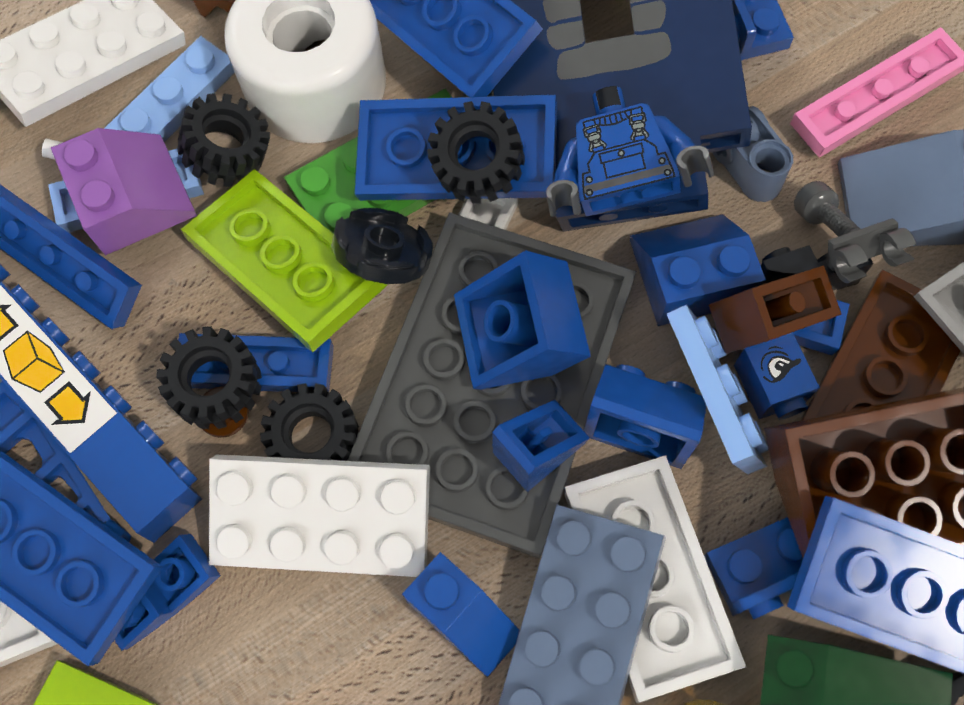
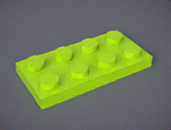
[181,169,387,353]

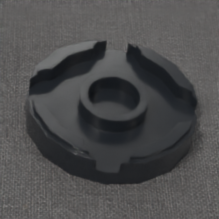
[331,208,433,284]

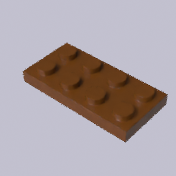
[800,269,961,421]

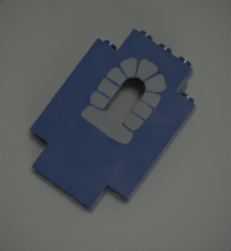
[493,0,752,232]

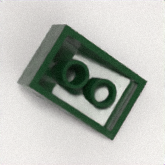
[760,635,953,705]

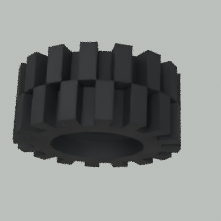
[177,93,270,187]
[427,101,525,204]
[156,326,262,429]
[260,383,359,461]

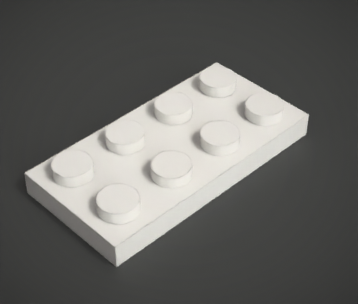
[0,0,186,127]
[209,454,430,577]
[563,455,746,703]

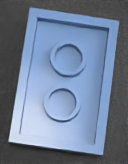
[667,305,769,475]

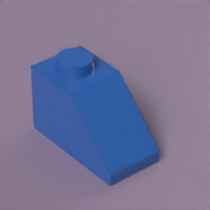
[402,552,520,678]

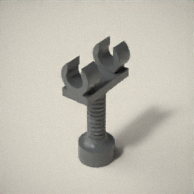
[794,181,916,283]

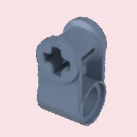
[712,106,793,202]

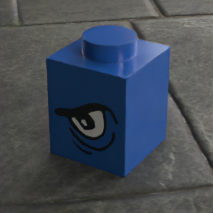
[734,332,820,420]

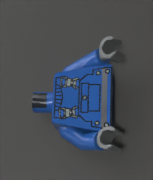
[546,86,714,217]

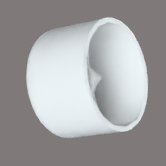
[225,0,386,143]

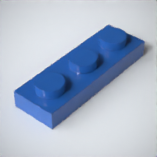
[178,333,334,392]

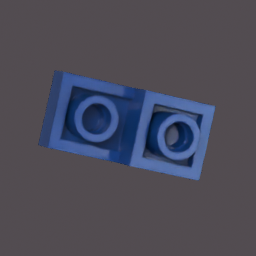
[115,534,221,651]

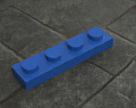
[0,184,142,329]

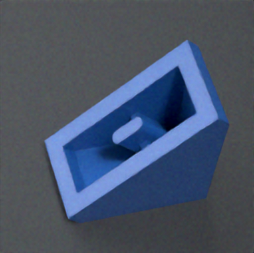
[492,400,590,492]

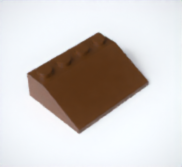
[764,387,964,558]

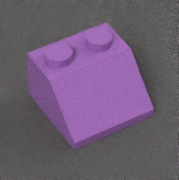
[51,128,197,255]

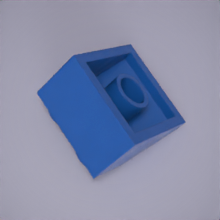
[629,214,766,326]
[454,250,591,390]
[584,364,706,469]

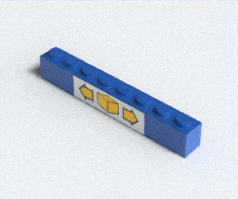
[0,263,202,543]

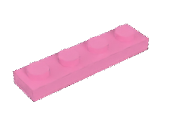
[790,27,964,158]

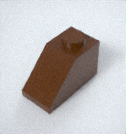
[709,265,842,354]

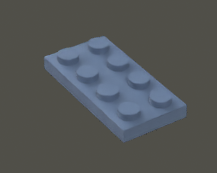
[498,505,666,705]

